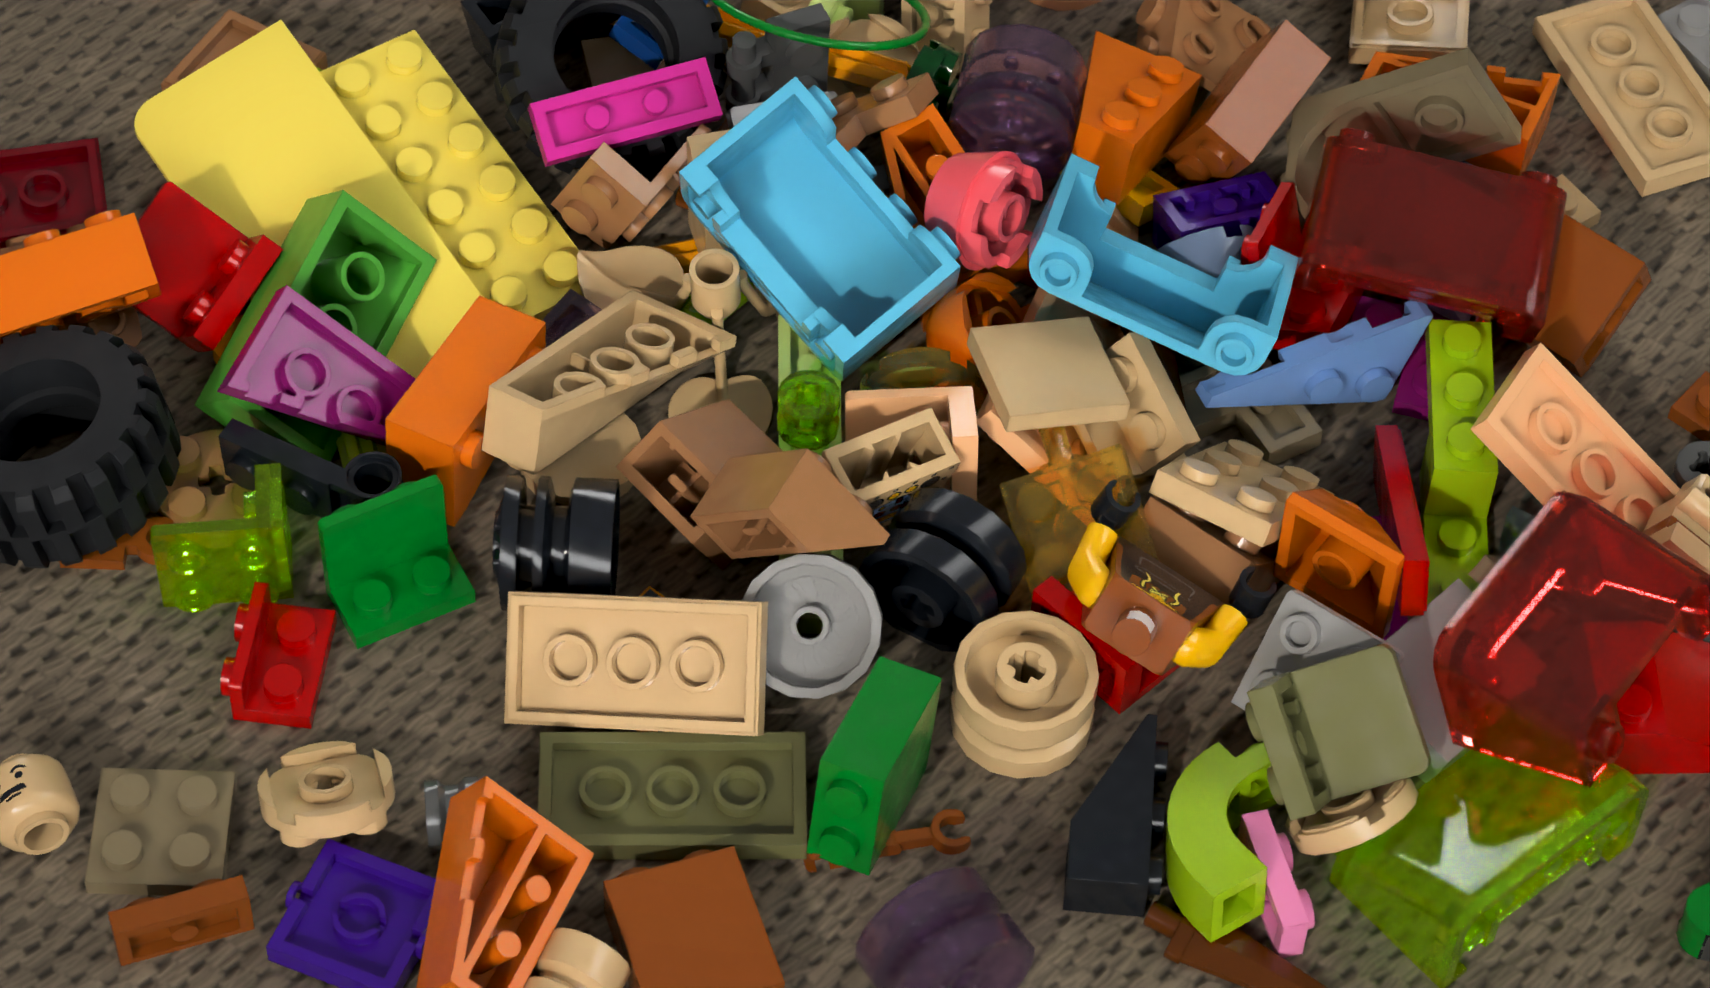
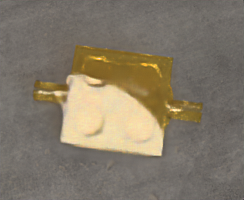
[999,426,1159,598]

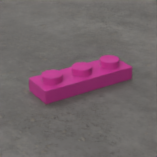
[528,57,723,167]

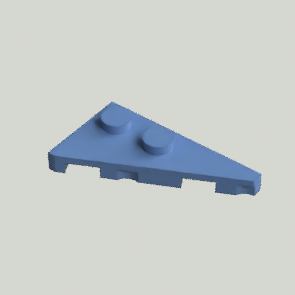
[1195,299,1434,408]

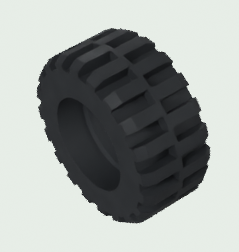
[493,0,728,174]
[0,324,181,568]

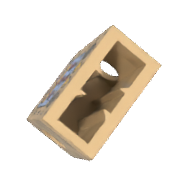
[821,408,961,527]

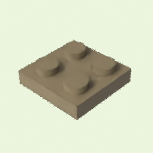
[85,767,237,896]

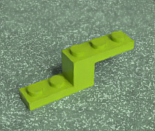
[1419,319,1498,610]

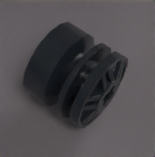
[492,474,620,611]

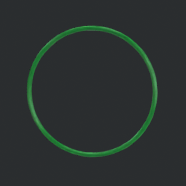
[711,0,931,51]

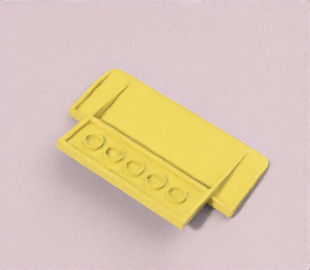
[134,20,585,453]

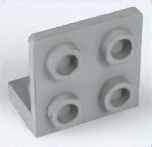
[1231,589,1404,710]

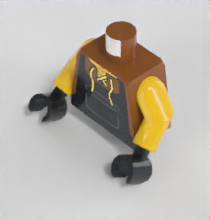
[1067,479,1277,676]

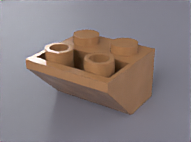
[616,399,782,571]
[690,448,890,559]
[1126,496,1281,605]

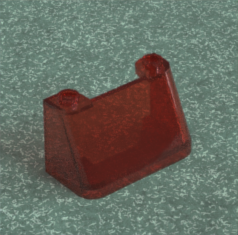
[1291,128,1567,343]
[1433,491,1710,787]

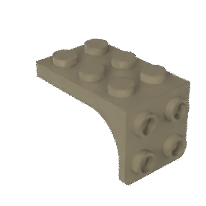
[1281,47,1522,261]

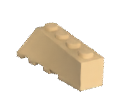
[482,290,737,475]

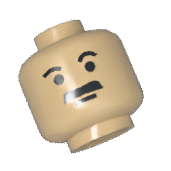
[0,753,80,855]

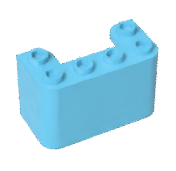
[679,76,961,381]

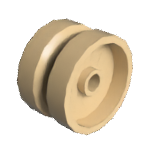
[949,611,1099,779]

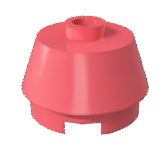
[924,151,1043,271]

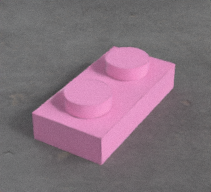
[1237,809,1315,958]

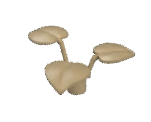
[577,245,780,435]

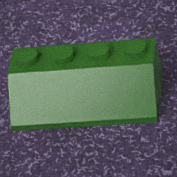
[194,190,437,462]

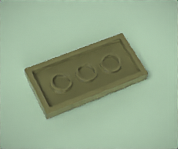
[537,732,807,860]

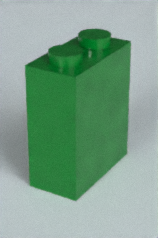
[806,656,942,876]

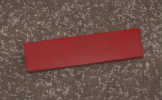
[1373,425,1430,616]

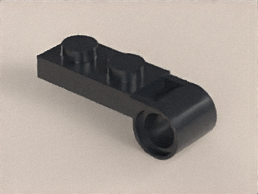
[218,418,403,518]

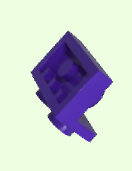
[1152,171,1278,249]

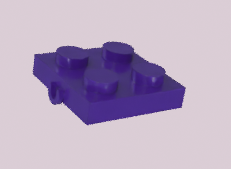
[266,838,436,988]

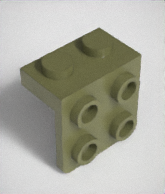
[1245,644,1431,821]

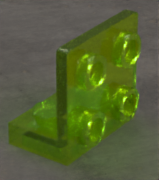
[150,463,294,612]

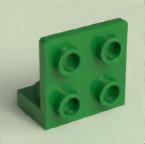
[317,475,476,649]

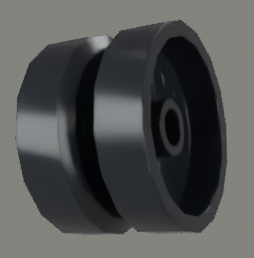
[859,488,1027,652]

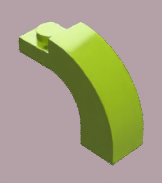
[1165,742,1277,943]

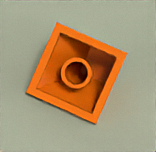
[1273,488,1405,639]

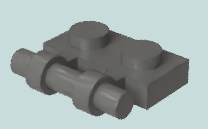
[725,3,830,111]

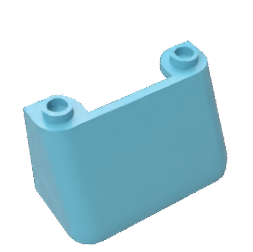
[1028,153,1299,376]

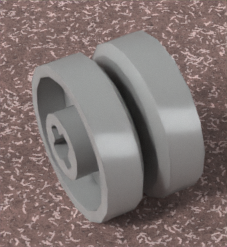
[742,553,883,699]

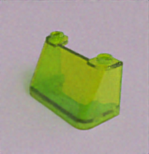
[1329,718,1649,988]

